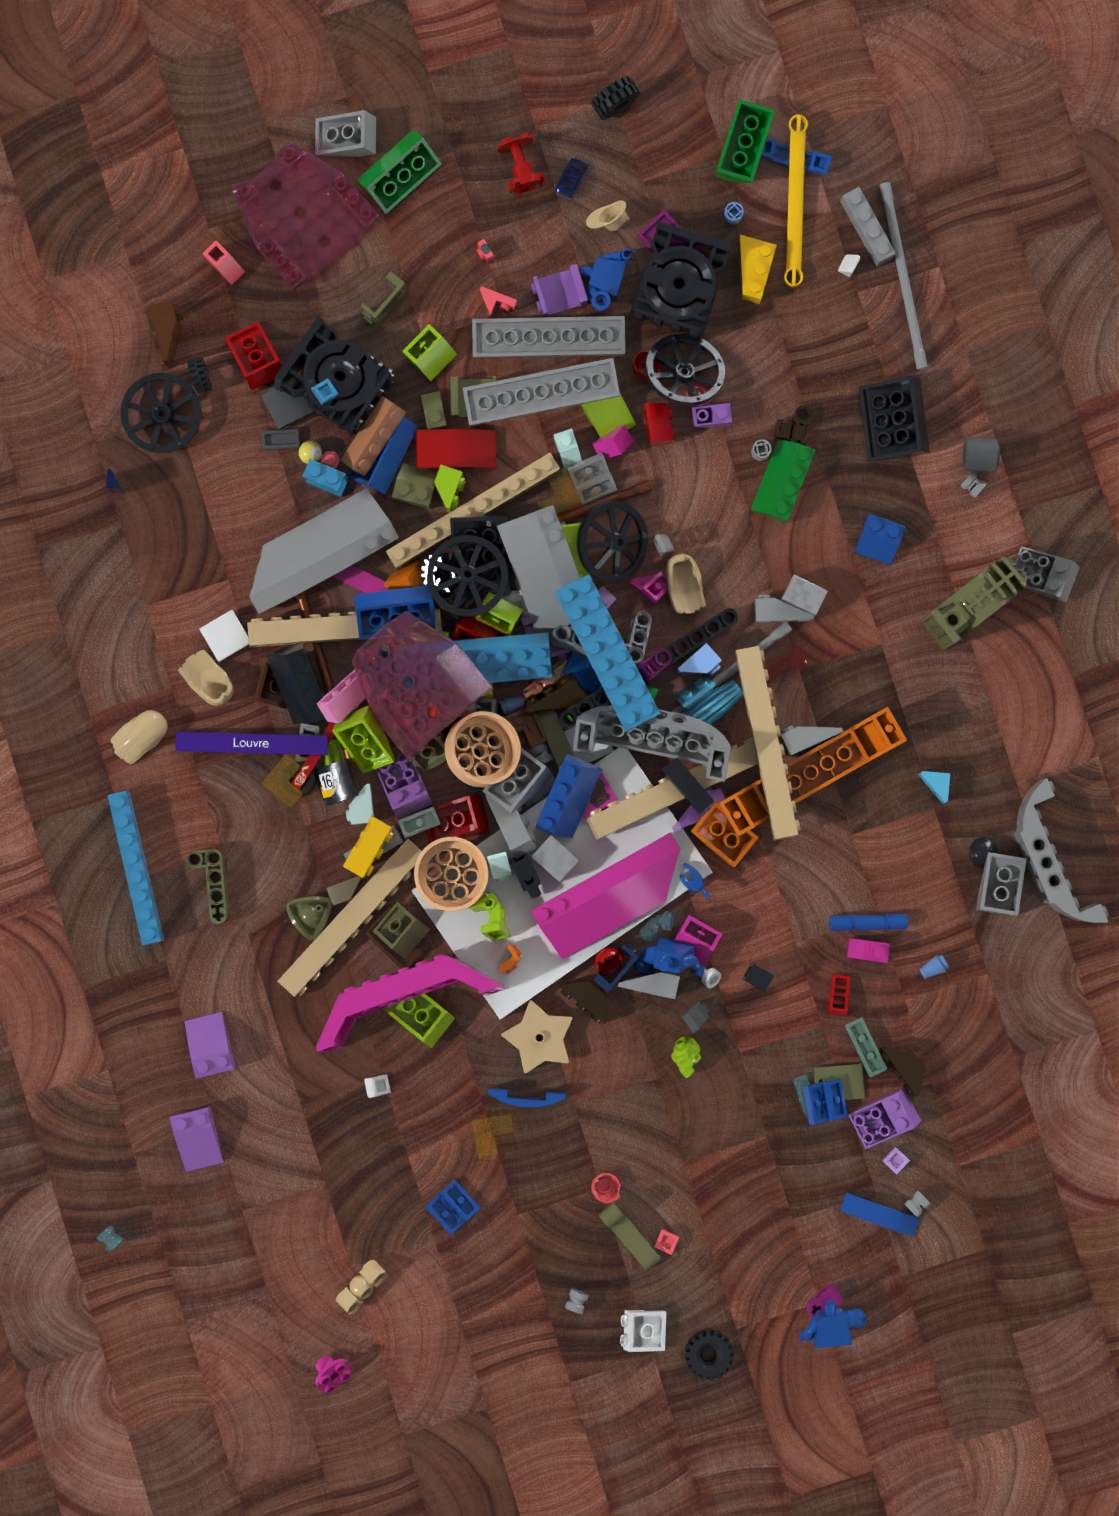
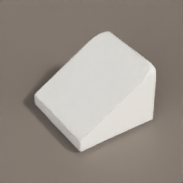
[838,254,860,277]
[364,1074,391,1098]

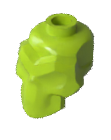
[671,1037,701,1078]

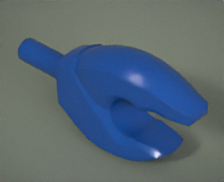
[680,863,711,899]

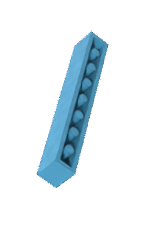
[107,791,164,946]

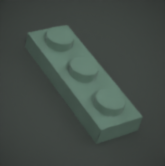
[844,1017,887,1078]

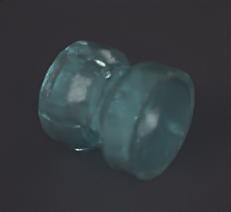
[96,1225,123,1252]

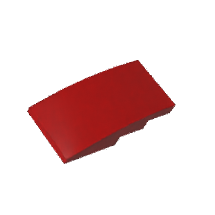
[416,429,496,469]

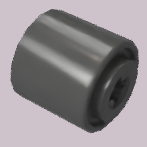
[962,437,1000,472]

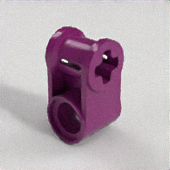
[637,649,672,683]
[806,1284,844,1318]

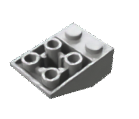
[1014,546,1080,603]

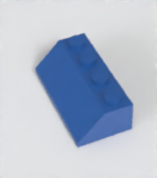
[347,417,418,494]
[354,585,436,639]
[535,753,603,838]

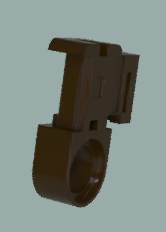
[773,406,812,445]

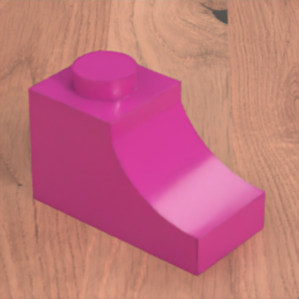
[847,938,890,963]

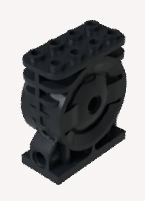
[630,221,732,338]
[275,316,396,437]

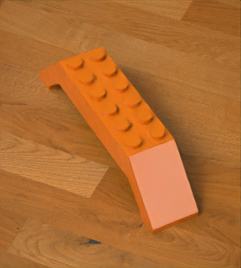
[719,707,907,837]

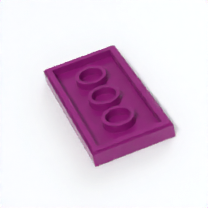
[636,209,715,286]

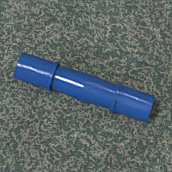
[829,913,908,932]

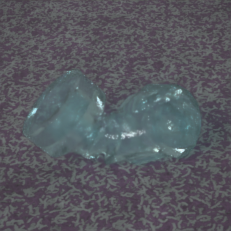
[640,911,674,942]

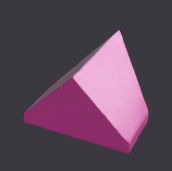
[627,571,668,605]

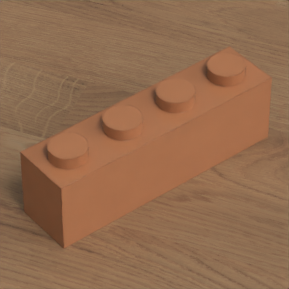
[341,396,406,476]

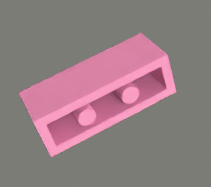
[316,668,377,723]

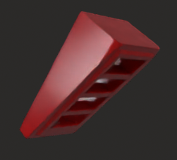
[827,974,851,1016]

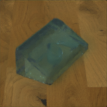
[792,1074,810,1116]

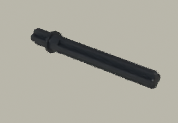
[441,547,509,632]

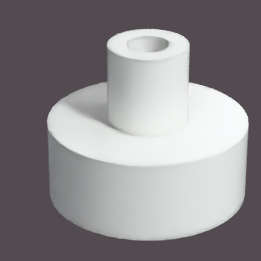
[702,968,721,988]

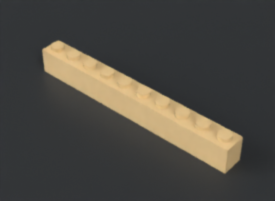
[386,453,560,570]
[247,606,442,648]
[735,646,801,841]
[587,737,758,840]
[277,839,422,997]

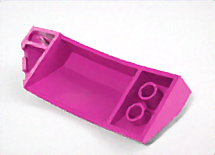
[531,832,680,959]

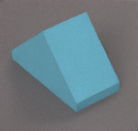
[918,771,950,804]

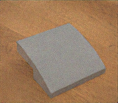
[567,452,617,505]

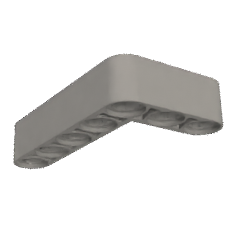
[550,611,652,666]

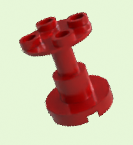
[497,133,546,194]

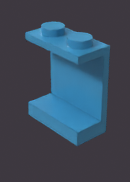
[302,459,349,498]

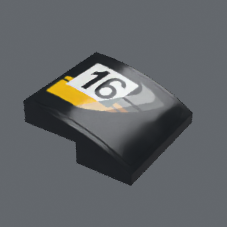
[314,759,359,807]

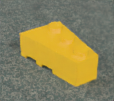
[739,235,777,304]
[343,816,394,878]

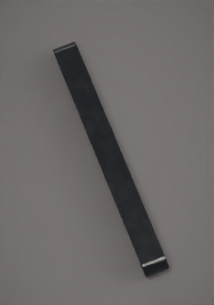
[559,608,738,729]

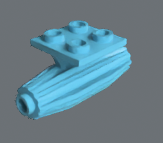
[675,676,744,725]

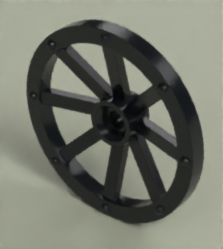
[645,334,725,406]
[121,373,202,454]
[577,501,648,582]
[427,535,508,617]

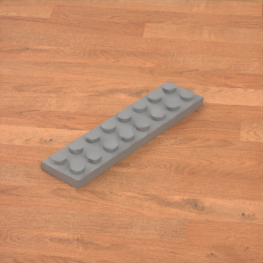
[472,316,625,358]
[463,358,621,427]

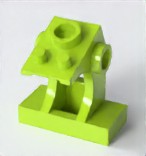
[469,892,511,941]

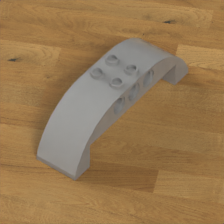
[573,705,731,782]

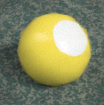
[299,441,323,464]

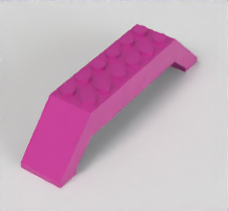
[316,954,506,1053]

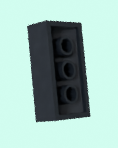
[266,641,326,724]

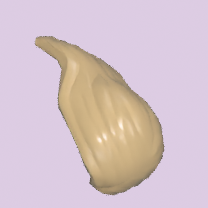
[665,554,706,614]
[178,650,234,706]
[111,710,168,764]

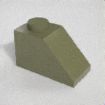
[421,391,447,430]

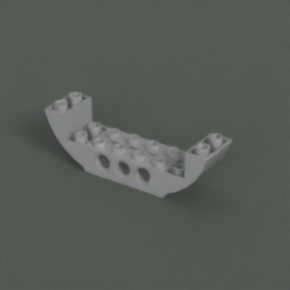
[1014,779,1109,923]

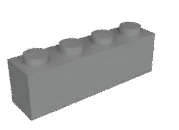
[840,187,896,267]
[484,793,537,859]

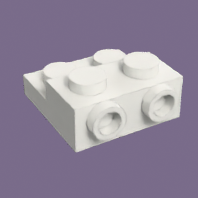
[620,1310,666,1352]

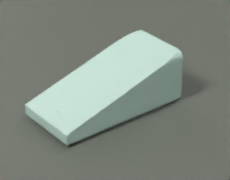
[398,806,440,839]

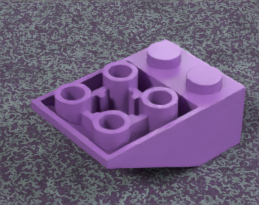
[376,752,433,820]
[848,1087,921,1149]

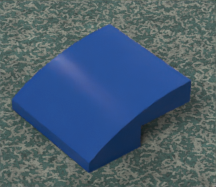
[560,641,600,693]
[803,1079,848,1125]
[424,1179,480,1235]

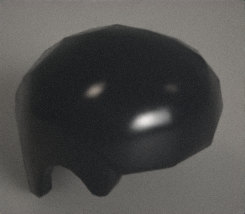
[969,837,999,868]

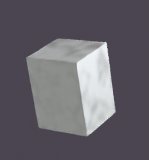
[780,575,828,617]
[531,835,579,882]

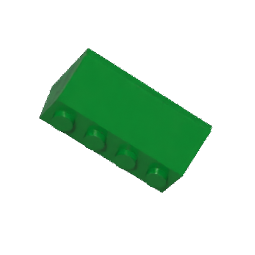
[715,99,775,183]
[357,130,442,214]
[750,439,815,524]

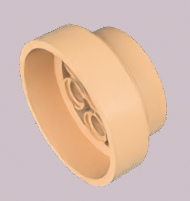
[445,711,521,787]
[414,837,489,911]

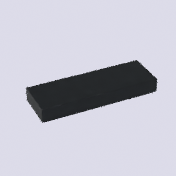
[661,757,715,814]

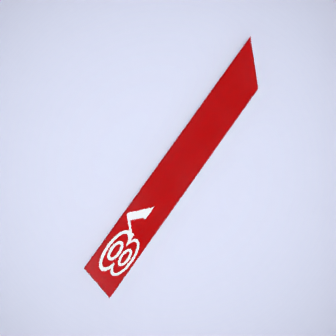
[291,722,335,791]

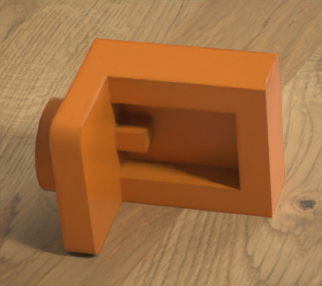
[498,944,522,974]

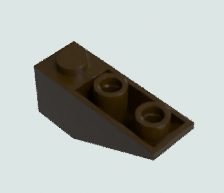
[524,672,586,712]

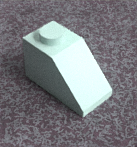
[554,429,582,474]
[346,784,375,825]
[487,852,512,882]

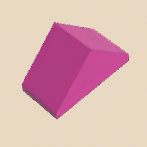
[591,425,634,459]

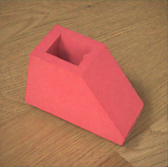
[202,241,245,285]

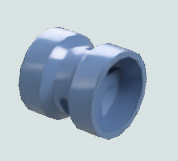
[724,202,744,225]

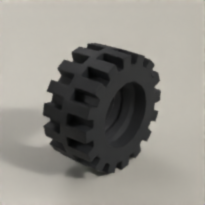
[187,357,212,394]

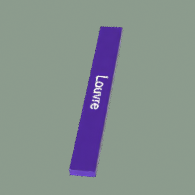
[175,732,329,755]

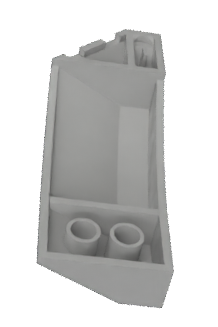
[249,488,399,614]
[497,505,580,642]

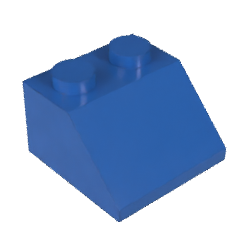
[854,514,906,565]

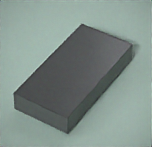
[261,428,301,451]

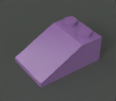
[184,1012,236,1079]
[170,1106,224,1172]

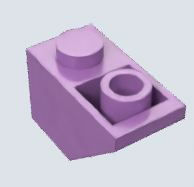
[692,403,732,428]

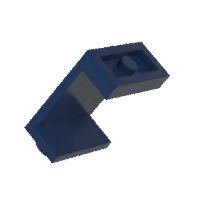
[593,943,638,992]

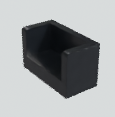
[742,963,774,992]

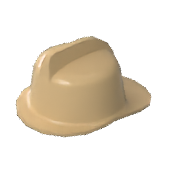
[586,201,630,231]

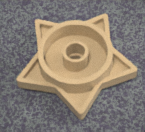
[501,1000,572,1073]

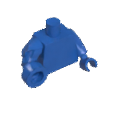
[580,248,635,311]
[634,938,705,977]
[799,1300,867,1348]

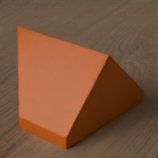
[384,559,424,590]

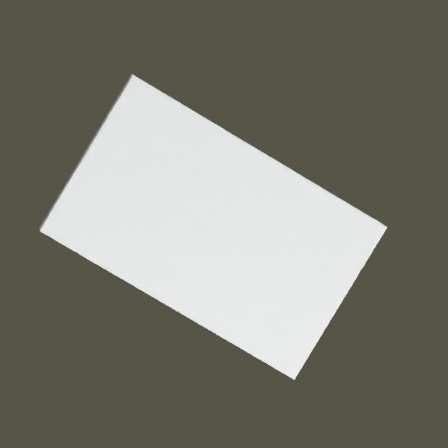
[412,747,713,1019]

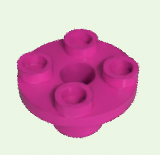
[315,1356,352,1394]

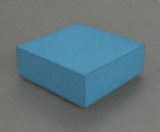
[311,378,339,406]

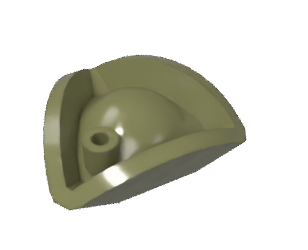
[286,896,332,940]

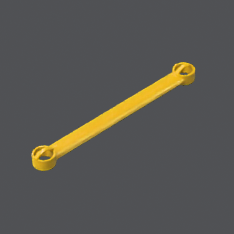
[784,115,808,288]

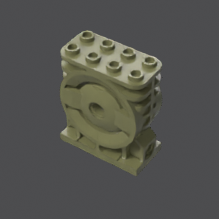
[920,556,1028,650]

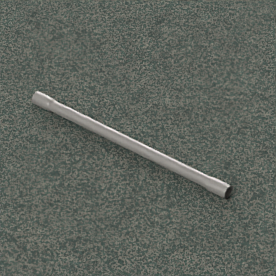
[879,182,928,370]
[671,622,792,714]

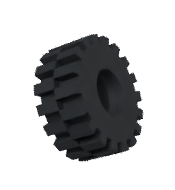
[591,75,641,120]
[685,1329,734,1381]

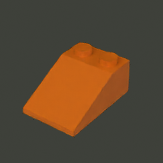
[691,801,759,867]

